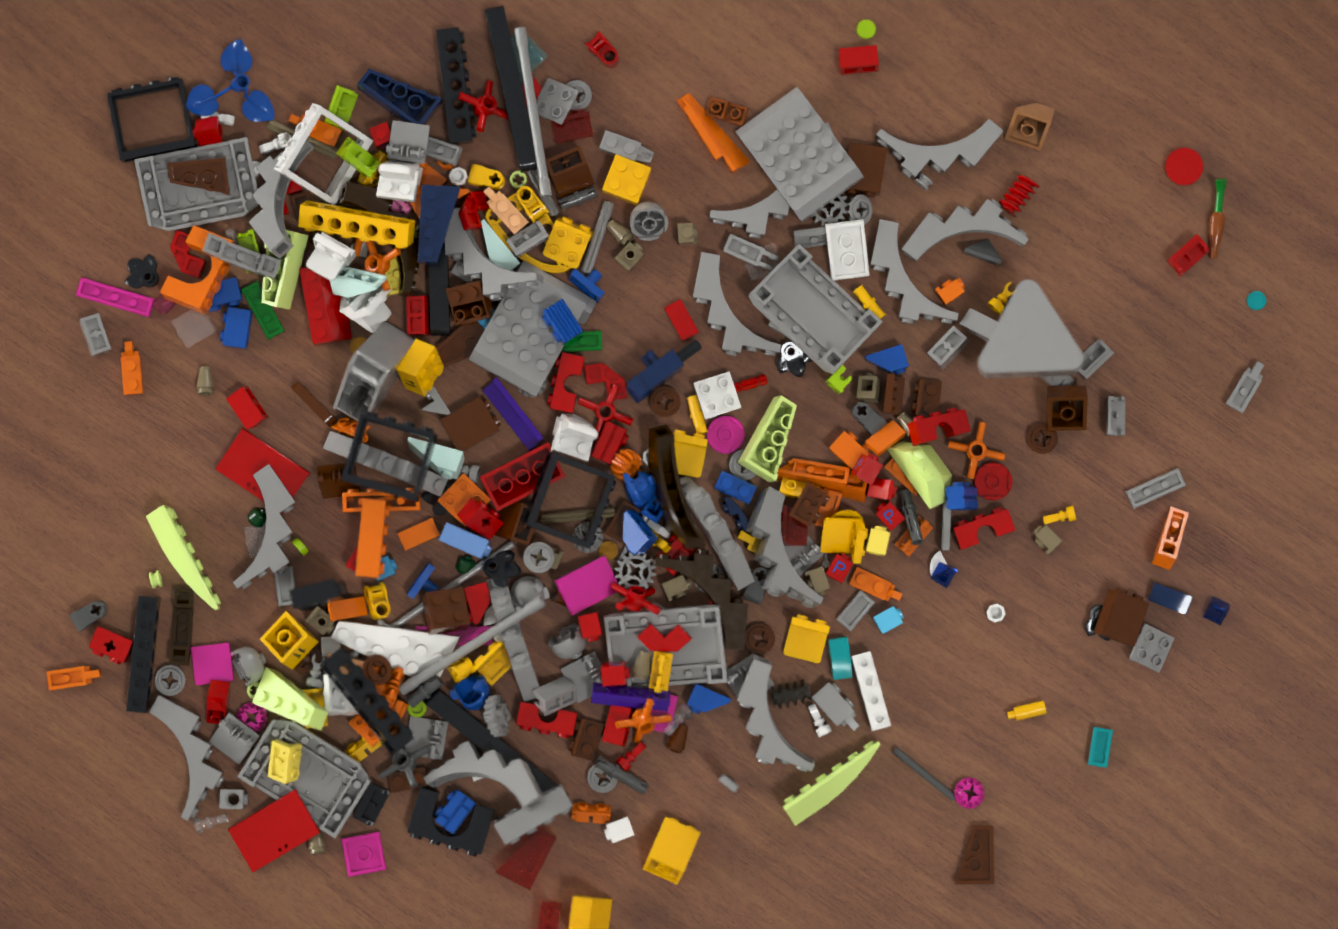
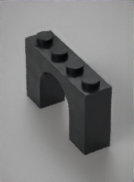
[289,578,348,611]
[407,787,495,857]

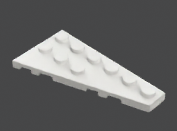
[331,620,460,684]

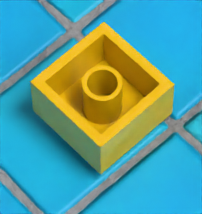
[602,154,652,206]
[396,339,444,397]
[260,611,319,670]

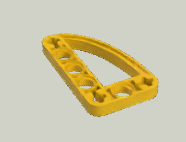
[486,191,572,274]

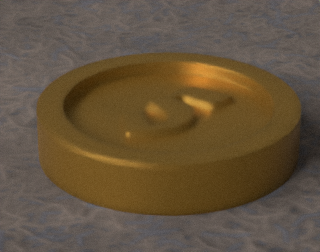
[350,337,366,354]
[599,541,618,560]

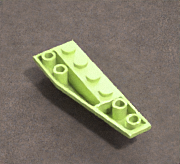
[146,505,221,611]
[782,740,881,826]

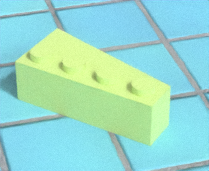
[262,229,309,310]
[737,395,797,482]
[252,667,328,730]

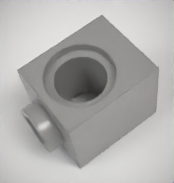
[220,789,249,809]

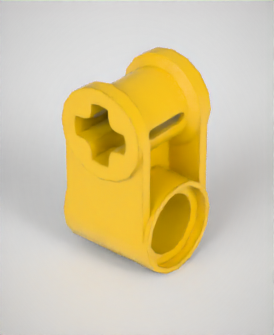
[467,164,505,190]
[517,186,549,223]
[363,582,391,620]
[446,657,476,683]

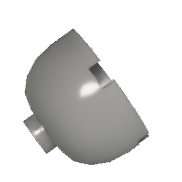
[629,202,668,241]
[547,623,587,659]
[231,647,266,687]

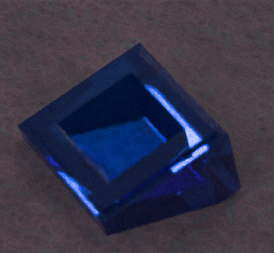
[930,562,958,588]
[1203,596,1230,625]

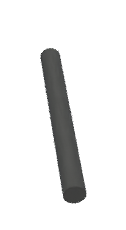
[892,747,955,801]

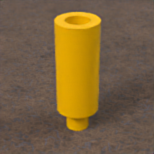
[1007,700,1047,721]

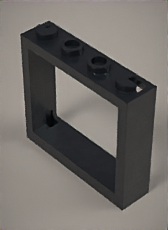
[107,77,197,163]
[341,411,438,502]
[522,452,616,549]

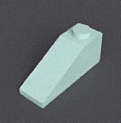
[481,219,521,271]
[330,266,387,298]
[407,437,465,480]

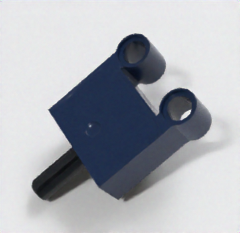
[626,340,702,403]

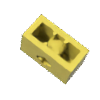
[865,526,890,556]

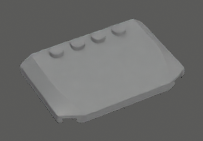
[134,137,259,231]
[238,719,372,838]

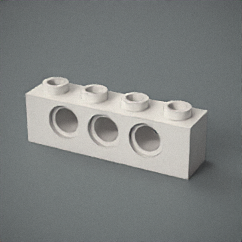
[851,651,891,731]

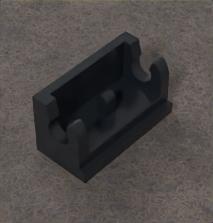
[353,782,390,826]

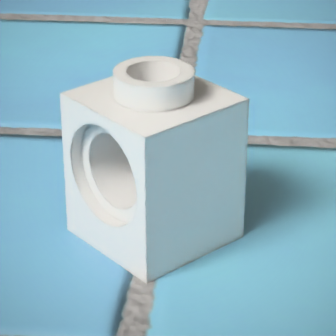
[604,816,635,843]

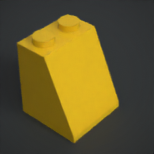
[642,817,701,885]
[569,894,613,929]

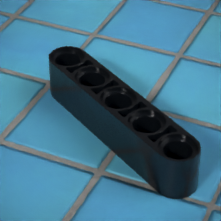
[429,242,450,336]

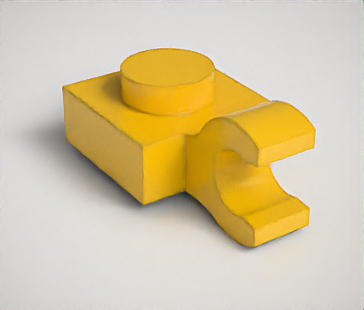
[737,531,761,554]

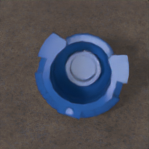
[623,471,656,508]
[450,674,491,710]

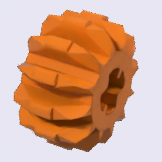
[610,448,642,482]

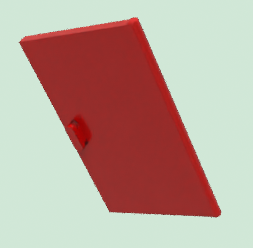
[215,428,310,514]
[228,789,321,872]

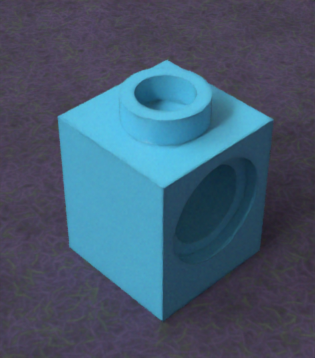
[872,606,904,634]

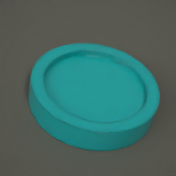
[1247,291,1266,310]

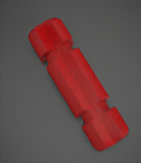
[734,374,768,393]

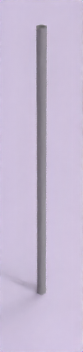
[307,540,515,689]

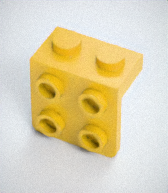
[543,216,594,269]
[674,430,708,478]
[820,518,868,564]
[783,614,830,663]
[473,641,512,686]

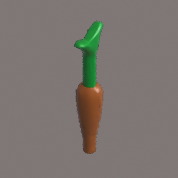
[1209,178,1228,258]

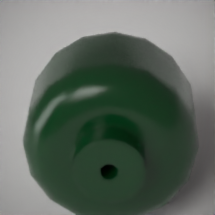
[248,507,266,528]
[455,554,476,574]

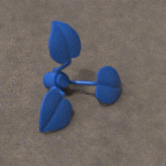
[186,39,275,122]

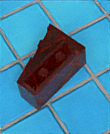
[495,829,557,890]

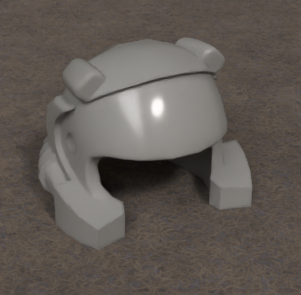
[510,576,550,611]

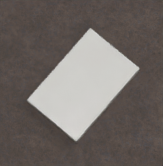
[825,219,870,281]

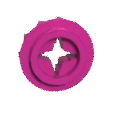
[237,702,268,732]
[954,778,985,809]

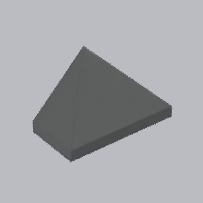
[963,239,1002,266]

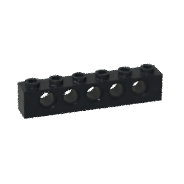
[436,27,476,145]
[126,596,161,713]
[320,648,414,756]

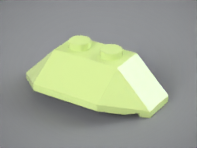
[888,441,952,509]

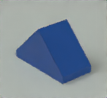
[641,491,663,523]

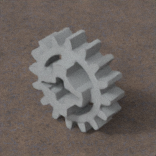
[810,195,849,227]
[615,552,656,589]
[483,695,511,737]

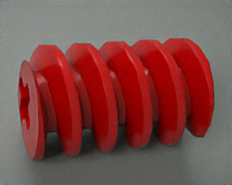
[999,175,1039,218]

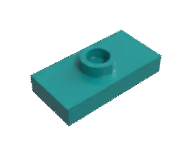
[1087,727,1113,768]

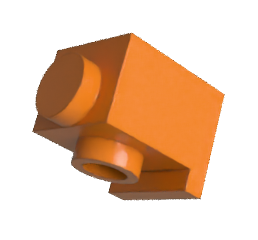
[934,278,965,306]

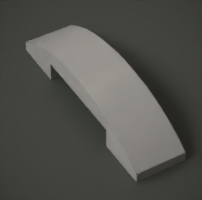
[202,233,281,279]

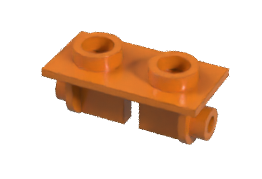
[331,417,370,443]
[894,516,933,557]
[571,802,611,824]

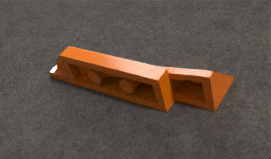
[677,93,750,174]
[777,458,868,503]

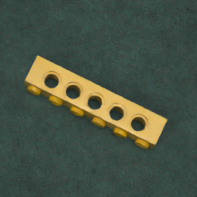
[298,200,415,248]

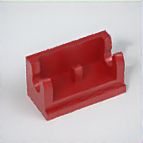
[839,45,879,75]
[1167,234,1209,277]
[406,296,431,336]
[226,386,269,430]
[602,705,635,747]

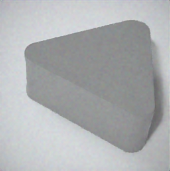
[978,280,1083,378]
[333,321,415,425]

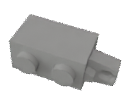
[599,130,654,164]
[811,682,859,731]

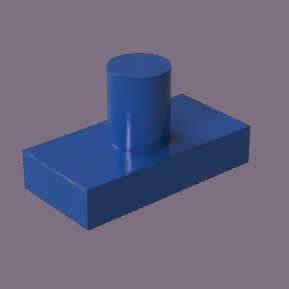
[568,269,605,304]
[406,563,439,599]

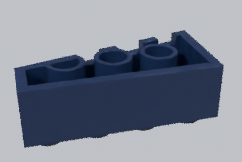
[358,69,442,125]
[418,185,460,265]

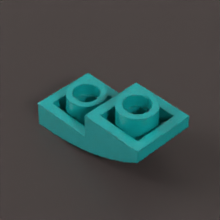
[828,636,853,680]

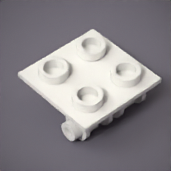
[693,371,741,419]

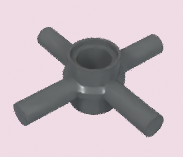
[378,744,431,788]

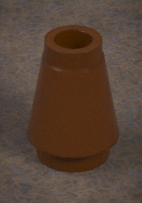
[667,724,688,754]

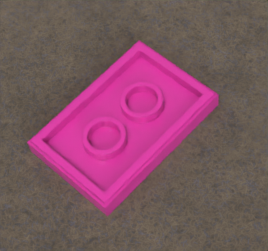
[555,555,618,615]

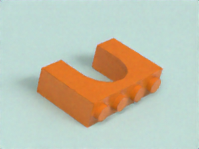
[160,225,235,315]

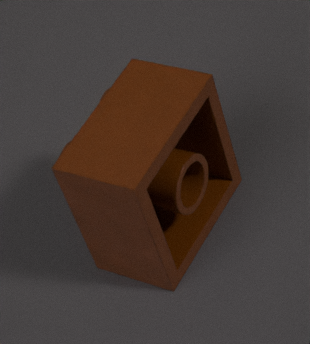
[1046,385,1088,431]
[422,587,470,635]

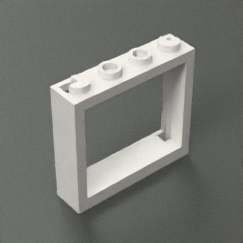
[274,103,373,205]

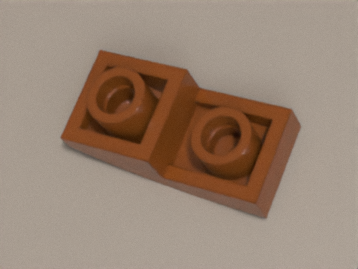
[705,97,749,126]

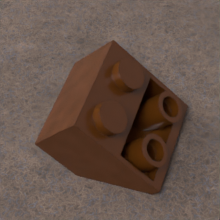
[546,146,595,198]
[446,279,493,326]
[495,502,542,546]

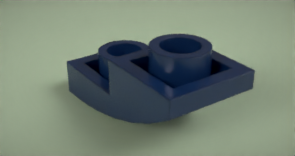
[722,497,749,532]
[1148,582,1193,615]

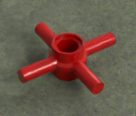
[458,80,509,132]
[578,384,633,439]
[611,582,661,615]

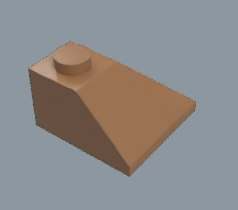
[1004,103,1055,151]

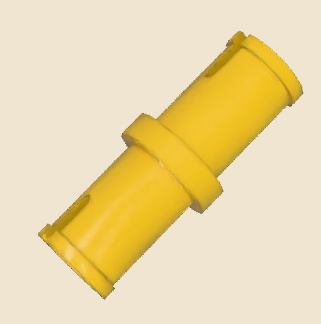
[853,285,886,319]
[686,395,708,434]

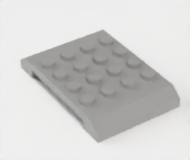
[735,87,864,222]
[748,244,883,375]
[468,261,591,397]
[604,605,728,688]

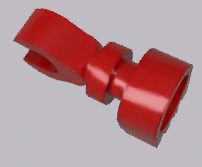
[615,741,647,771]

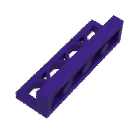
[482,377,544,451]
[591,682,670,711]

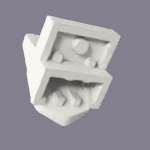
[376,159,423,202]
[306,232,356,281]
[339,286,391,333]
[551,413,598,463]
[323,674,372,716]

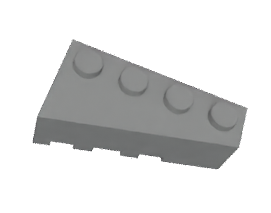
[494,783,573,845]

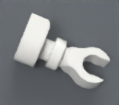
[201,112,235,126]
[259,132,291,154]
[808,703,832,738]

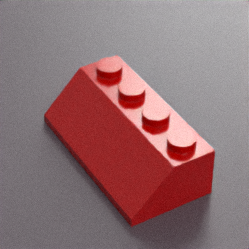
[299,267,353,346]
[480,442,566,511]

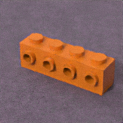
[342,488,421,513]
[355,499,390,578]

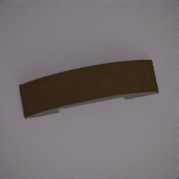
[169,588,194,666]

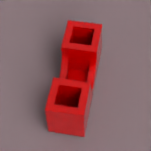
[547,352,585,414]
[907,407,971,446]
[952,507,1015,550]
[516,702,578,739]

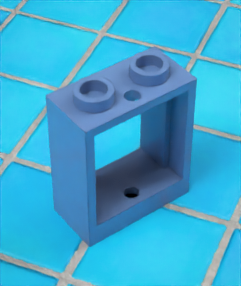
[439,522,492,560]

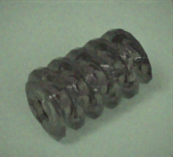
[770,679,812,710]

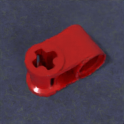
[585,31,619,68]

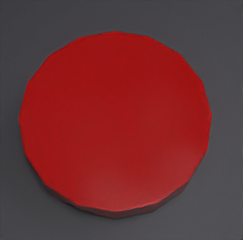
[1165,147,1204,186]
[974,462,1013,501]

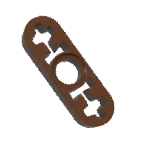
[291,381,336,427]

